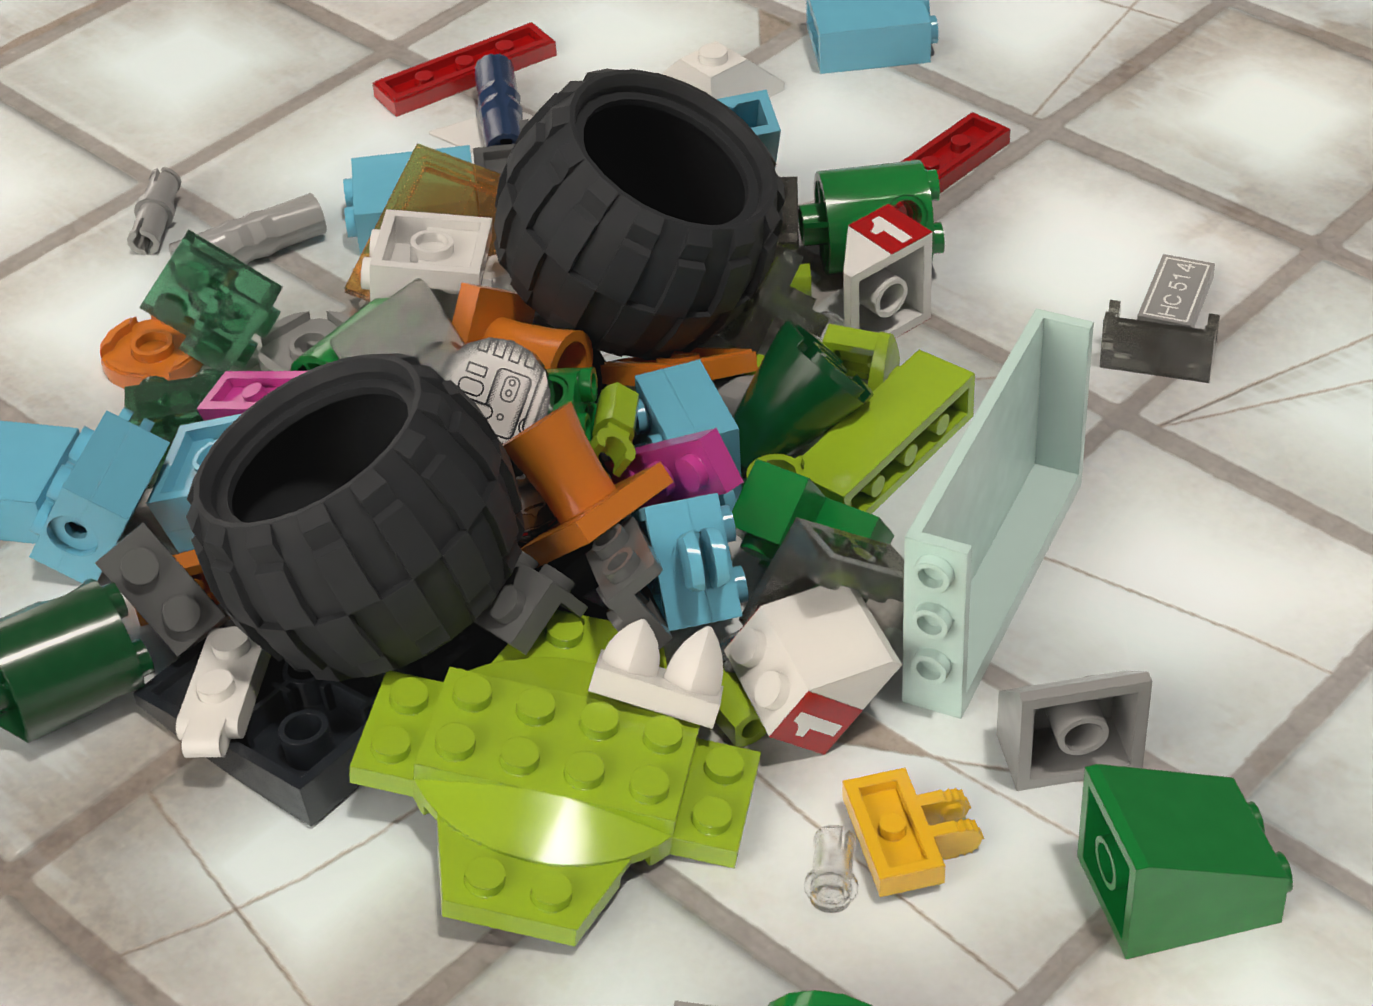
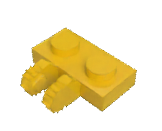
[842,767,984,897]

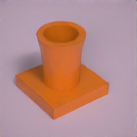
[439,282,593,374]
[503,401,673,568]

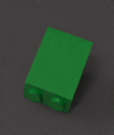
[1077,764,1293,960]

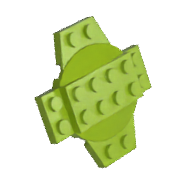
[350,610,761,946]

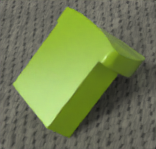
[822,324,900,392]

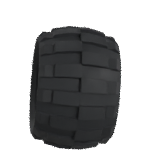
[494,68,785,360]
[186,353,525,681]

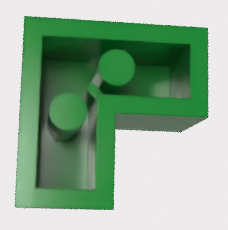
[732,459,894,599]

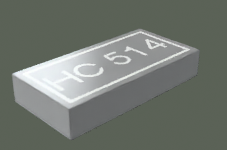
[1136,254,1215,340]

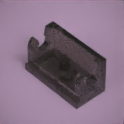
[1100,300,1220,383]

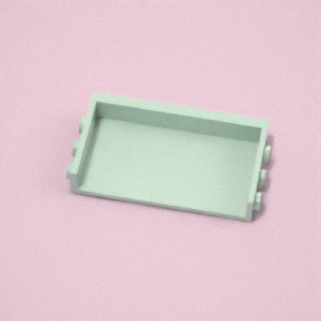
[902,308,1094,719]

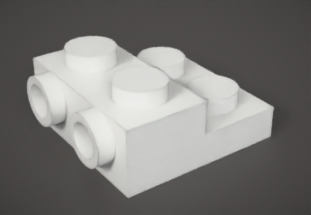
[361,209,492,307]

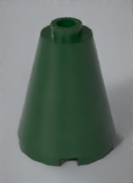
[732,319,874,479]

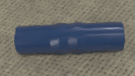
[475,54,523,147]

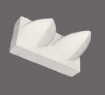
[588,619,723,729]

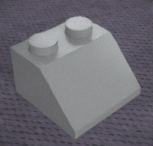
[997,671,1152,791]

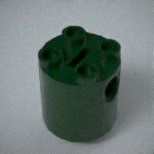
[0,578,155,743]

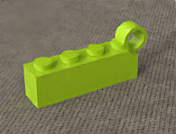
[746,349,975,514]

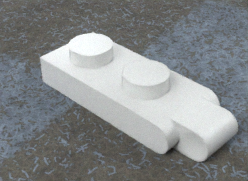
[176,626,271,758]

